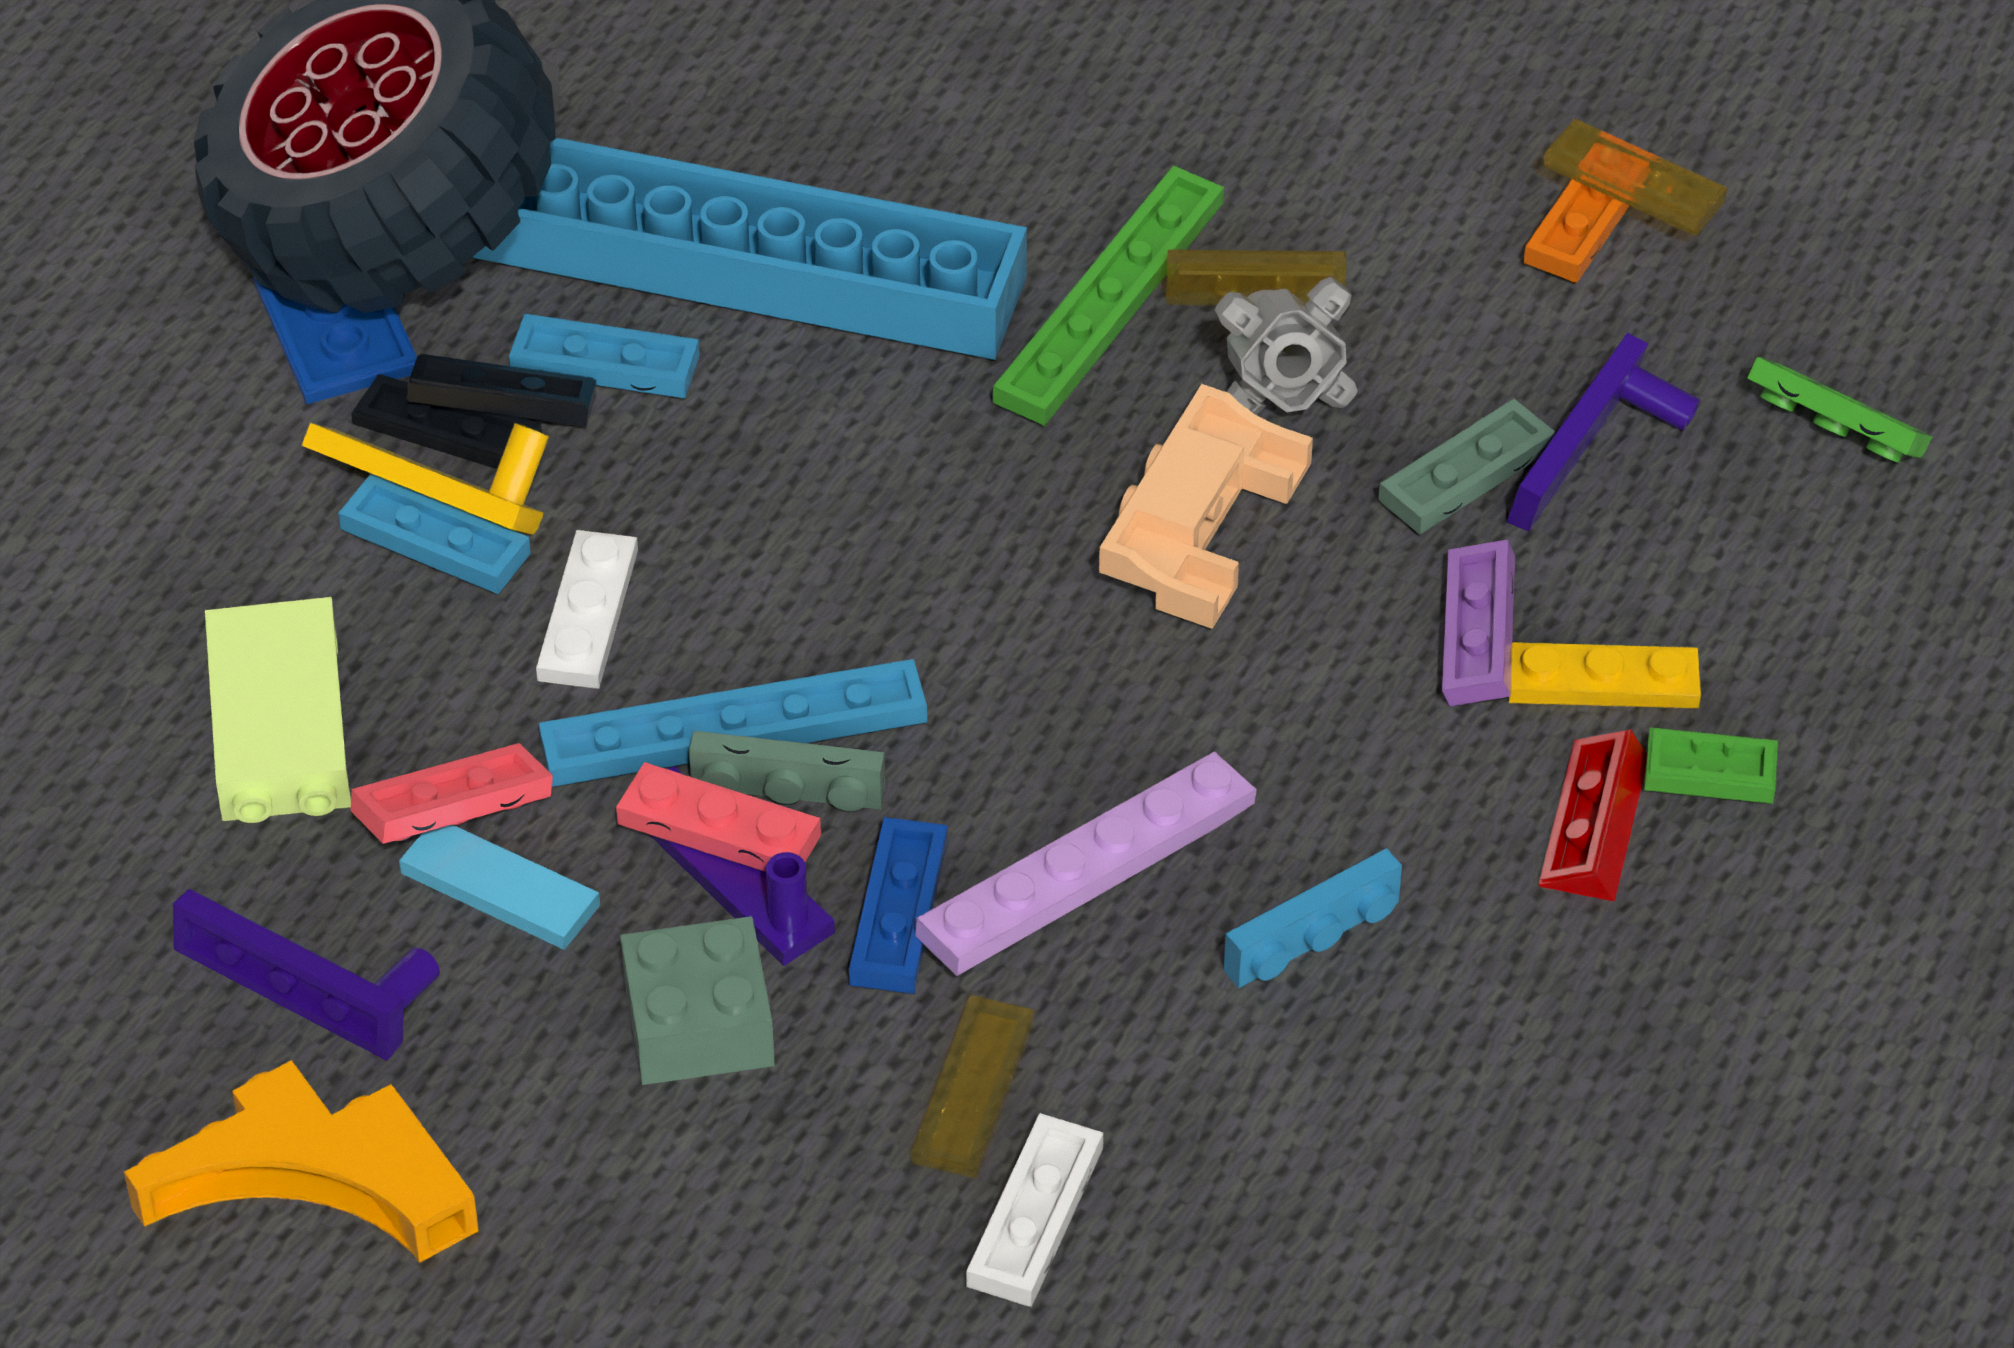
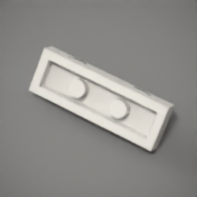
[536,530,638,689]
[966,1113,1103,1307]

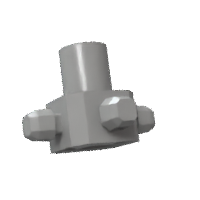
[1215,276,1358,415]

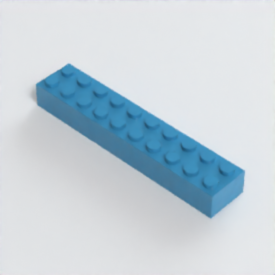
[472,138,1027,360]

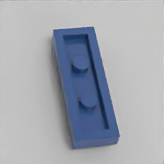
[849,817,948,994]

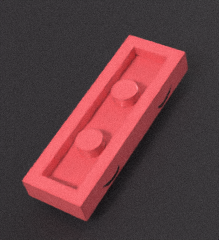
[350,743,553,844]
[616,762,821,872]

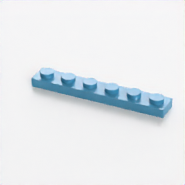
[539,659,927,787]

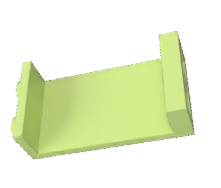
[205,597,351,823]

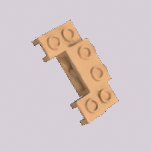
[1099,384,1313,629]

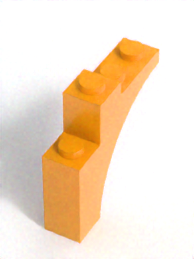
[124,1060,479,1263]

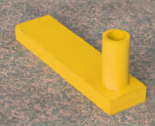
[302,423,549,535]

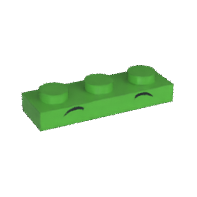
[1747,356,1933,463]

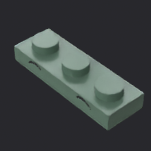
[1378,399,1556,535]
[689,731,885,811]

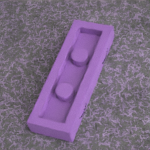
[1442,539,1515,706]

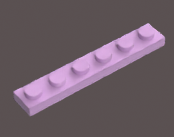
[915,751,1257,976]

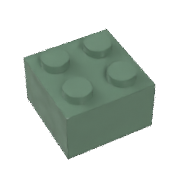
[620,916,775,1085]

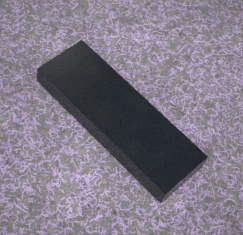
[407,354,597,427]
[351,374,542,469]

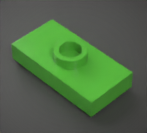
[1644,727,1778,804]

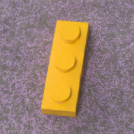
[1509,642,1701,708]

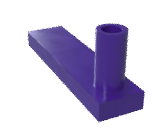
[1507,332,1701,532]
[649,766,835,966]
[173,889,440,1061]

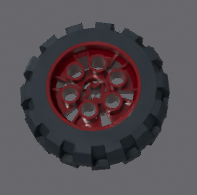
[194,0,556,313]

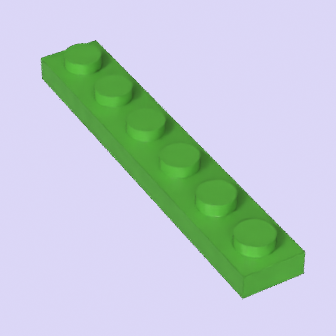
[993,165,1224,426]

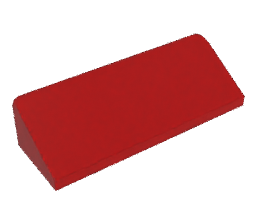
[1538,729,1647,901]

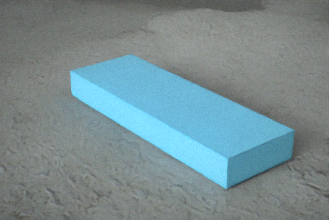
[399,825,600,950]

